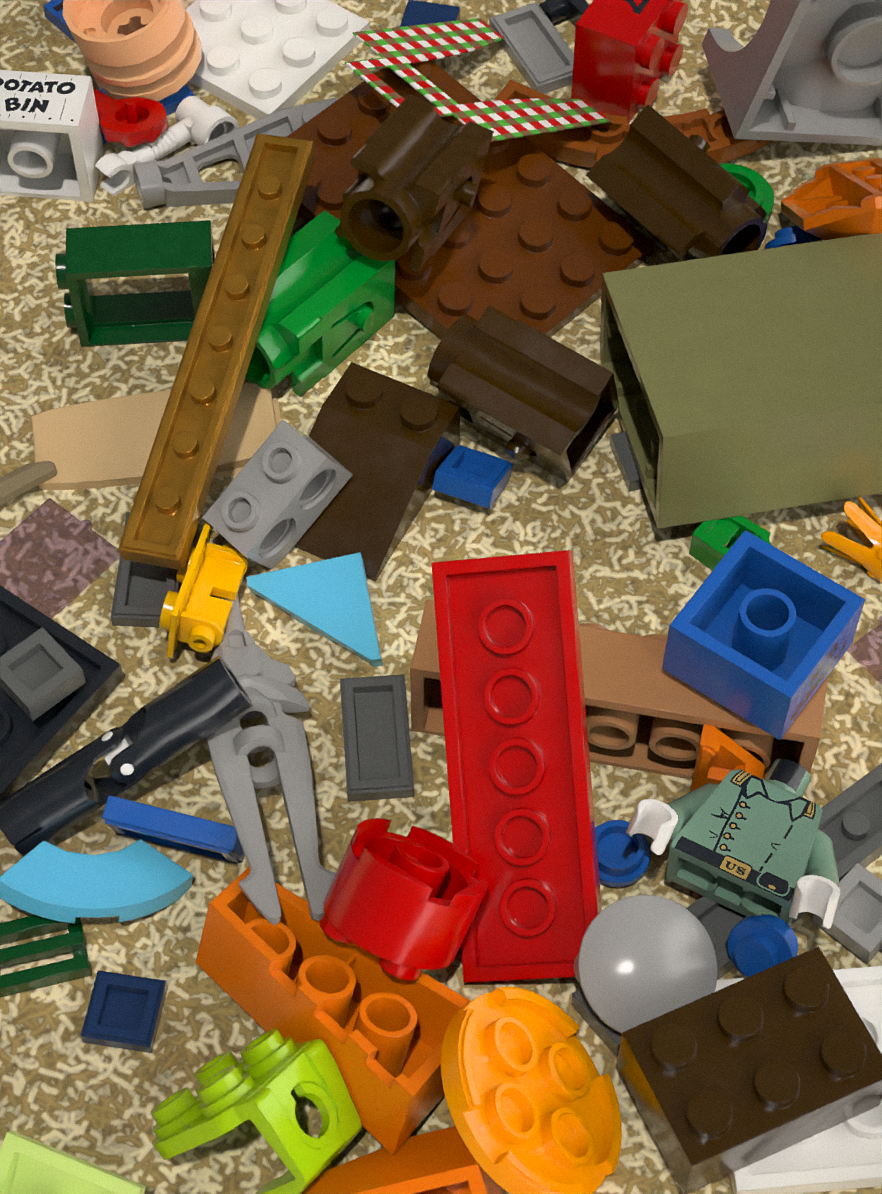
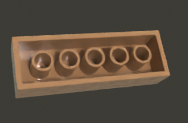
[410,600,828,797]

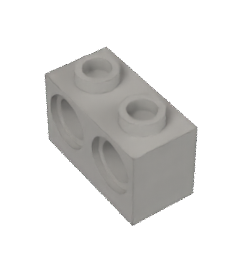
[202,420,353,569]

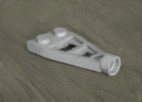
[132,97,338,209]

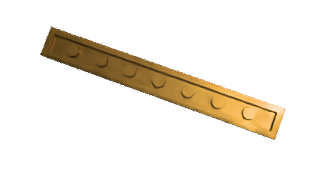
[118,133,316,570]

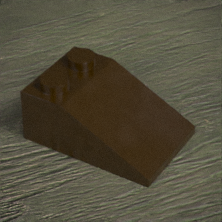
[294,362,460,582]

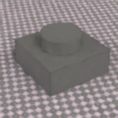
[0,627,86,721]

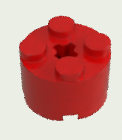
[319,818,489,980]

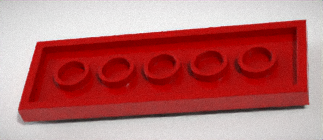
[431,550,602,982]

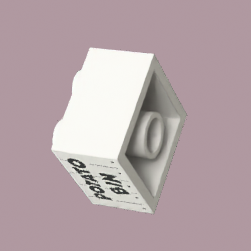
[0,70,105,202]

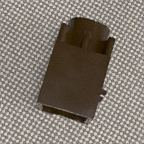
[335,94,494,271]
[586,104,767,262]
[427,305,619,483]

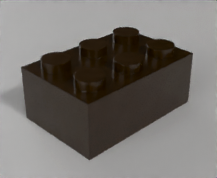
[617,946,882,1194]

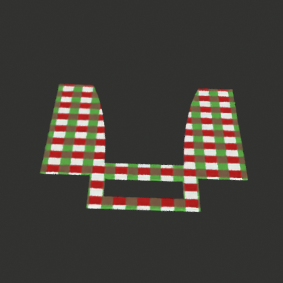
[344,18,612,142]

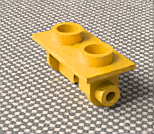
[159,523,248,658]

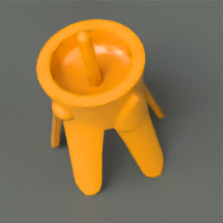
[821,496,882,583]

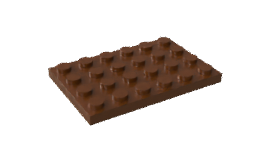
[287,60,655,340]

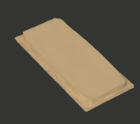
[31,382,281,490]

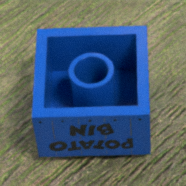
[662,530,865,740]

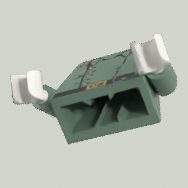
[626,758,840,929]

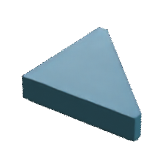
[246,552,383,667]

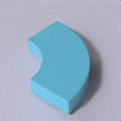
[0,839,193,923]

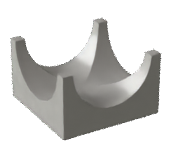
[702,0,882,146]

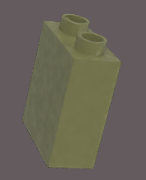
[600,233,882,529]

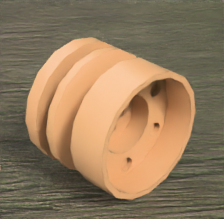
[63,0,201,101]

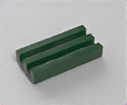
[0,915,92,998]

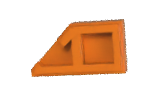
[690,724,765,792]

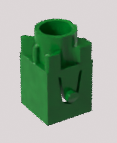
[245,210,395,397]

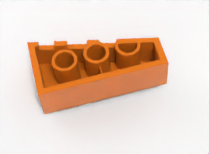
[195,866,470,1155]

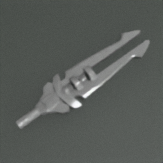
[205,595,336,925]

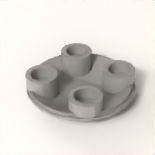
[573,895,718,1034]

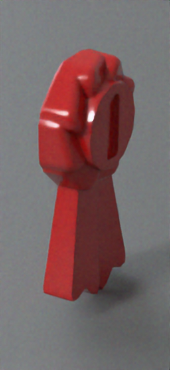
[93,88,167,147]

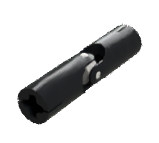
[0,656,253,856]

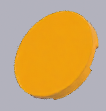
[441,986,622,1194]

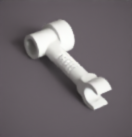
[95,96,239,196]

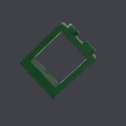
[55,220,215,347]

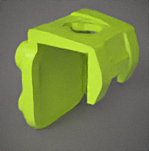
[150,1028,362,1194]

